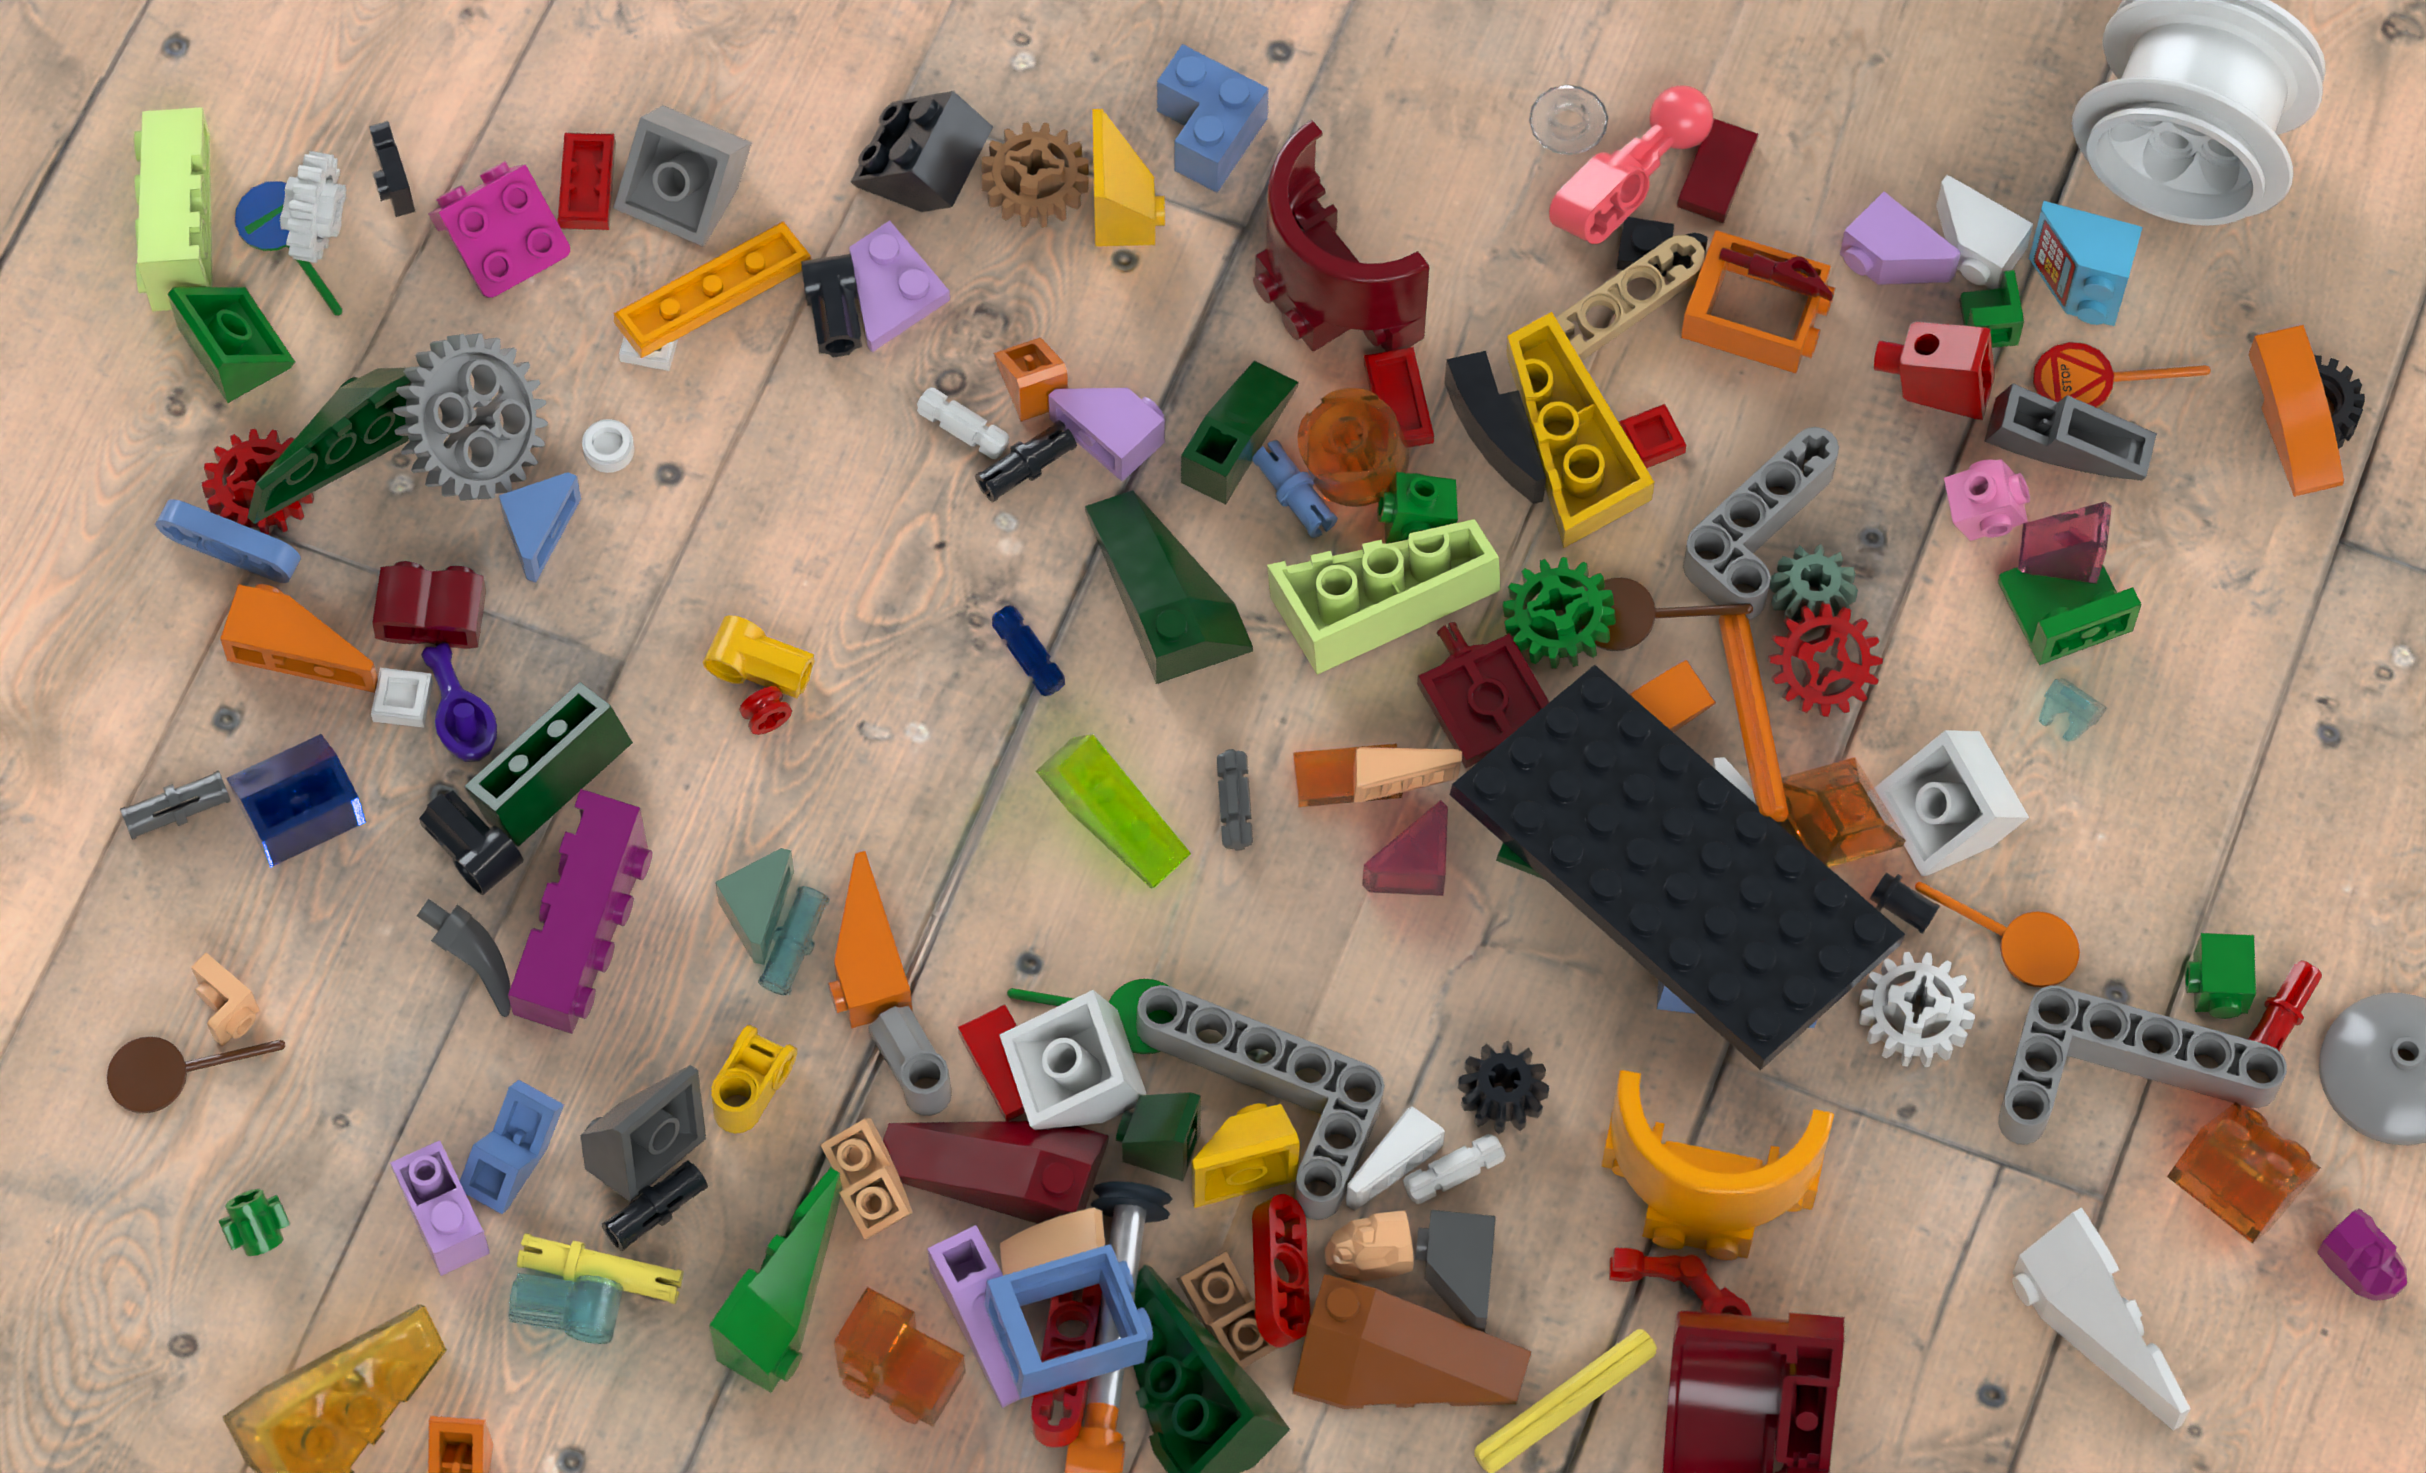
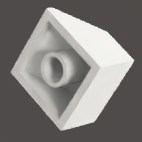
[1872,730,2029,876]
[1000,990,1147,1130]

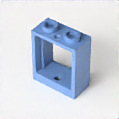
[984,1244,1153,1399]

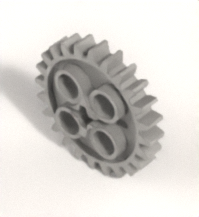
[393,333,548,501]

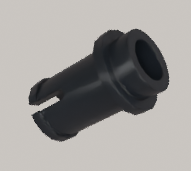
[1870,872,1940,934]

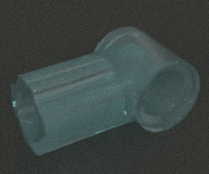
[509,1273,623,1344]

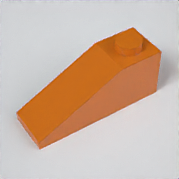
[220,584,378,693]
[828,851,913,1028]

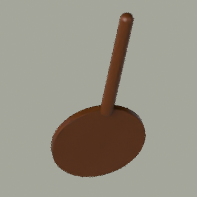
[1581,578,1753,651]
[107,1037,285,1113]

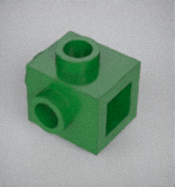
[1377,472,1458,544]

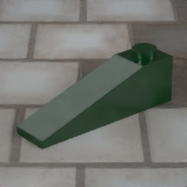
[1085,490,1253,684]
[1133,1264,1291,1473]

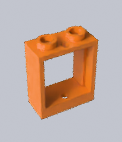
[1681,230,1836,374]

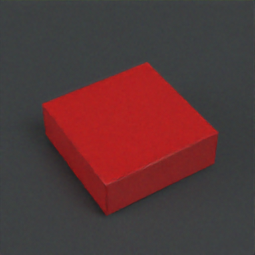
[1619,404,1687,468]

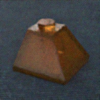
[1782,757,1906,867]

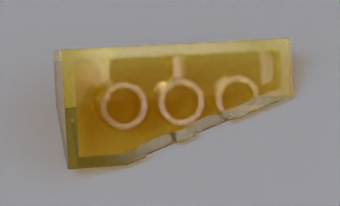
[222,1304,447,1473]

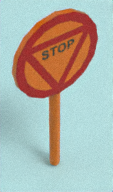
[2033,342,2211,408]

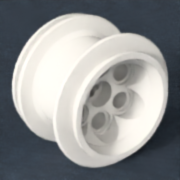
[2072,0,2326,225]

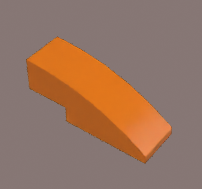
[2248,325,2344,497]

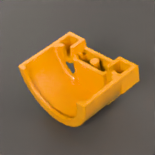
[1601,1070,1834,1260]

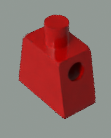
[1874,322,1995,421]

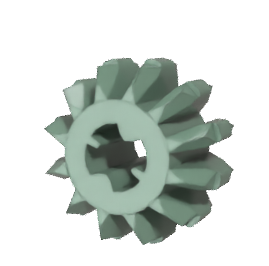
[1769,544,1858,634]

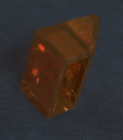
[2167,1102,2321,1244]

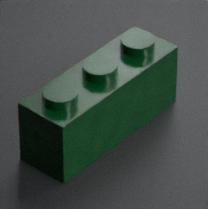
[465,682,633,847]

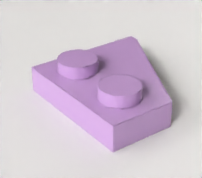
[849,221,950,352]

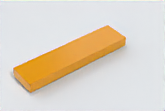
[613,221,811,359]

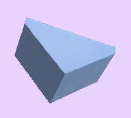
[499,472,581,583]

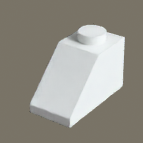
[1936,175,2033,289]

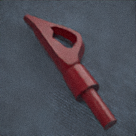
[1719,247,1834,301]

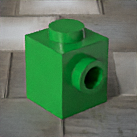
[2185,933,2256,1019]

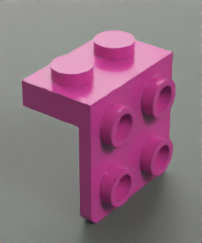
[428,161,570,298]

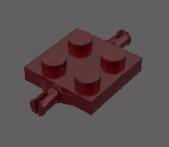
[1417,622,1549,769]

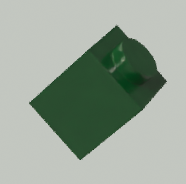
[1116,1092,1201,1181]

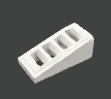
[1346,1106,1445,1211]

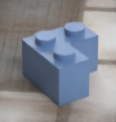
[1157,44,1268,193]

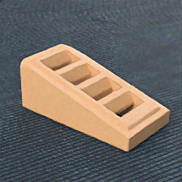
[1354,747,1462,802]

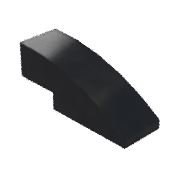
[1444,351,1546,504]

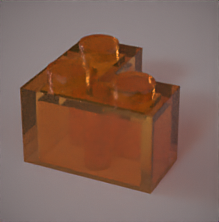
[834,1287,966,1427]

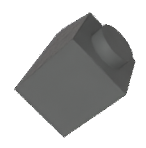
[1416,1210,1496,1332]

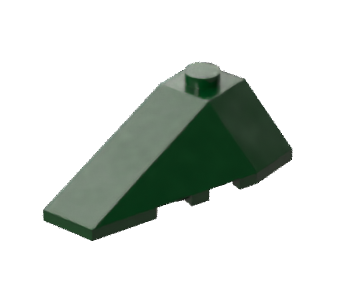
[248,367,412,524]

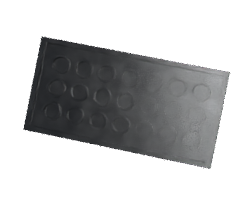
[1449,665,1905,1070]

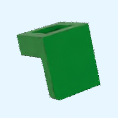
[1959,270,2024,348]

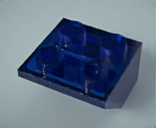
[226,734,366,867]

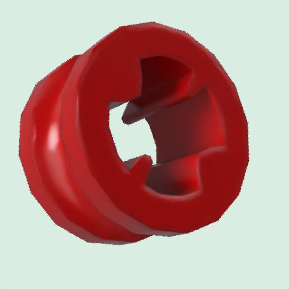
[739,686,792,735]

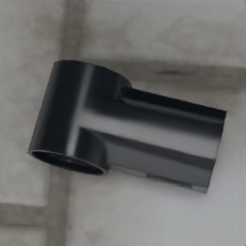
[801,254,862,357]
[419,791,524,895]

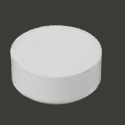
[582,419,634,473]

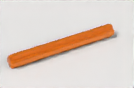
[1719,614,1789,822]

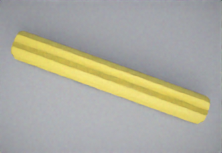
[1474,1329,1657,1473]

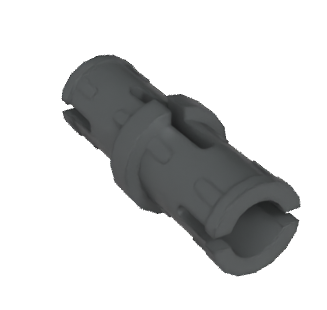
[120,770,231,840]

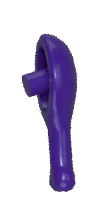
[421,642,497,762]

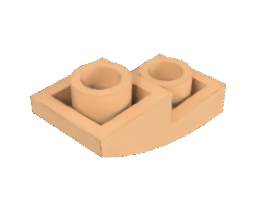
[820,1118,912,1240]
[1000,1208,1105,1276]

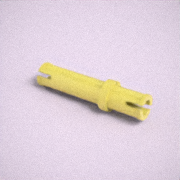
[517,1233,684,1304]

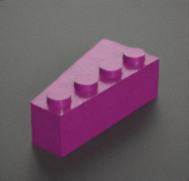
[508,789,652,1034]

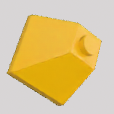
[1092,109,1165,247]
[1192,1103,1300,1208]

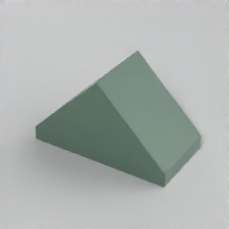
[715,848,794,965]

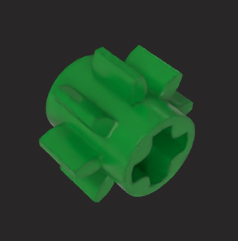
[219,1189,290,1256]

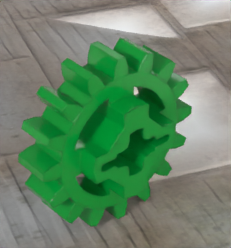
[1502,557,1616,669]

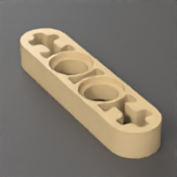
[1556,235,1705,361]

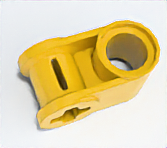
[711,1025,797,1134]

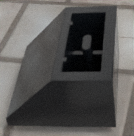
[850,91,993,212]

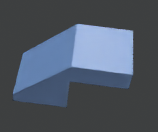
[460,1080,564,1214]

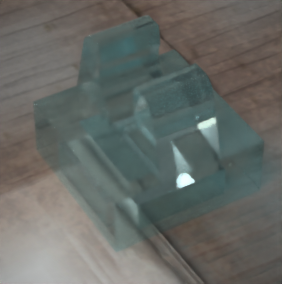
[2039,678,2107,741]

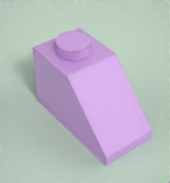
[1840,192,1961,285]
[1048,388,1165,481]

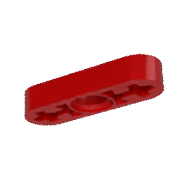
[1252,1194,1310,1348]

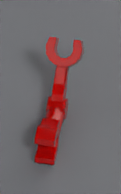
[1609,1248,1752,1316]

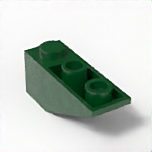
[1181,360,1299,505]

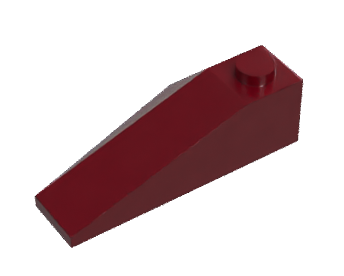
[883,1121,1109,1224]

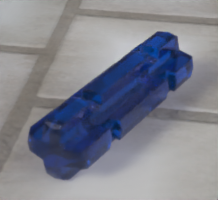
[992,605,1065,697]

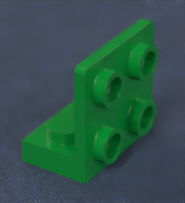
[1998,542,2142,665]

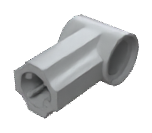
[868,1006,952,1116]

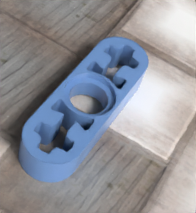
[155,499,301,583]

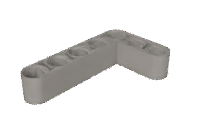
[1136,985,1384,1220]
[1998,986,2287,1145]

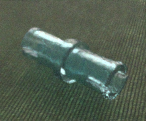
[758,886,830,996]

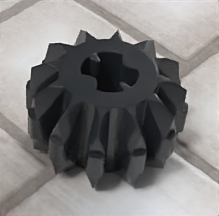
[1458,1040,1549,1134]

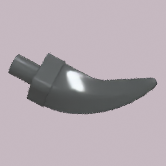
[417,899,511,1017]

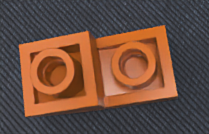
[1630,660,1716,732]

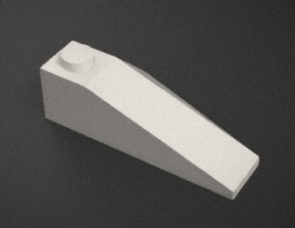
[2012,1208,2190,1430]

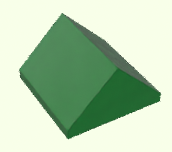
[168,287,295,403]

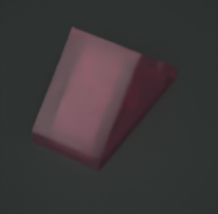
[2018,501,2112,584]
[1362,800,1448,896]

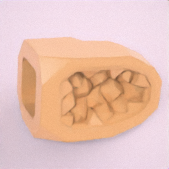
[1324,1210,1414,1281]

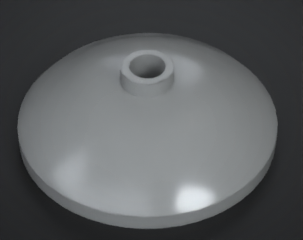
[2319,993,2426,1145]

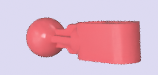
[1549,85,1713,244]

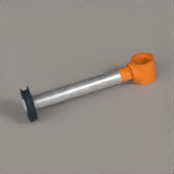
[1065,1181,1172,1473]

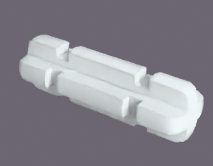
[917,388,1009,459]
[1403,1134,1505,1204]

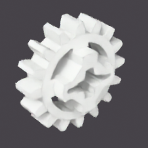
[280,151,346,263]
[1859,952,1975,1067]

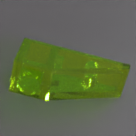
[1036,734,1191,888]

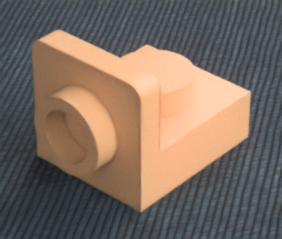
[191,953,259,1046]

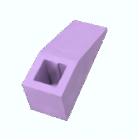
[927,1225,1020,1408]

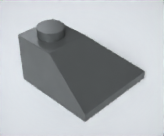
[580,1065,706,1202]

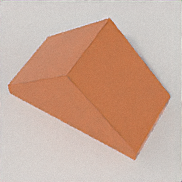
[994,337,1068,422]
[428,1416,493,1473]

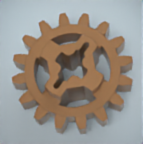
[981,122,1089,228]

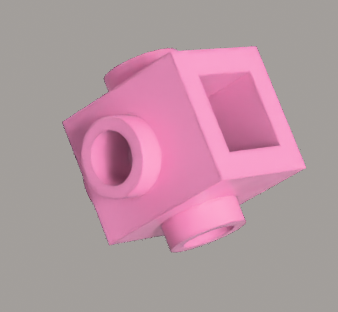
[1944,459,2030,541]

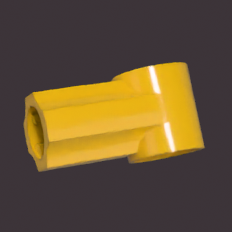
[702,615,815,699]

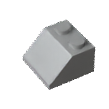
[613,105,752,246]

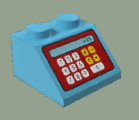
[2029,201,2143,327]

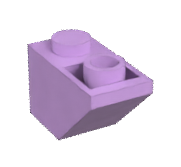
[390,1140,490,1276]

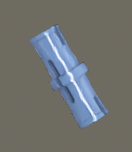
[1252,440,1338,538]

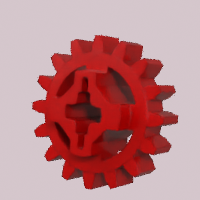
[202,428,314,535]
[1768,603,1883,717]

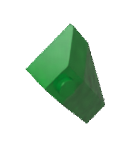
[709,1167,842,1393]

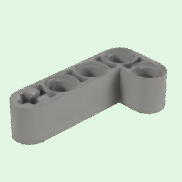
[1683,427,1839,619]

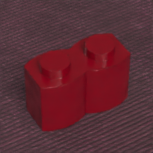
[372,561,486,649]

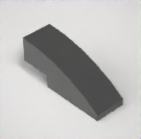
[1984,384,2157,481]

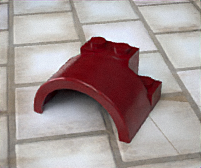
[1253,120,1430,352]
[1662,1310,1845,1473]

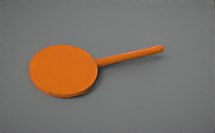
[1915,882,2080,988]

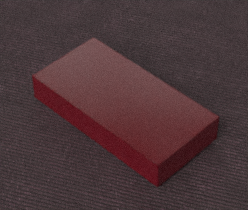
[1677,118,1759,223]

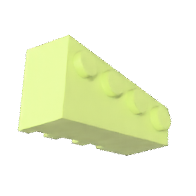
[134,107,213,311]
[1267,519,1500,675]

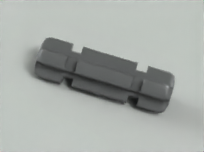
[1217,749,1253,851]

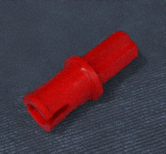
[2248,960,2322,1052]

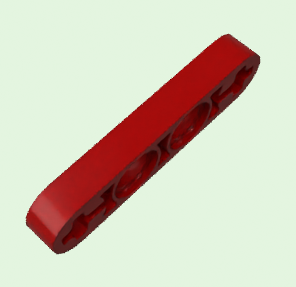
[1031,1283,1102,1448]

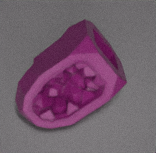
[2317,1208,2407,1301]

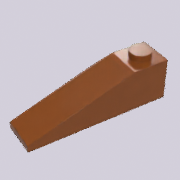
[1292,1274,1532,1409]

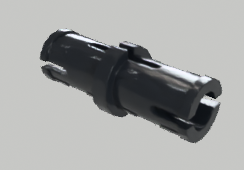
[975,420,1077,502]
[602,1160,708,1251]

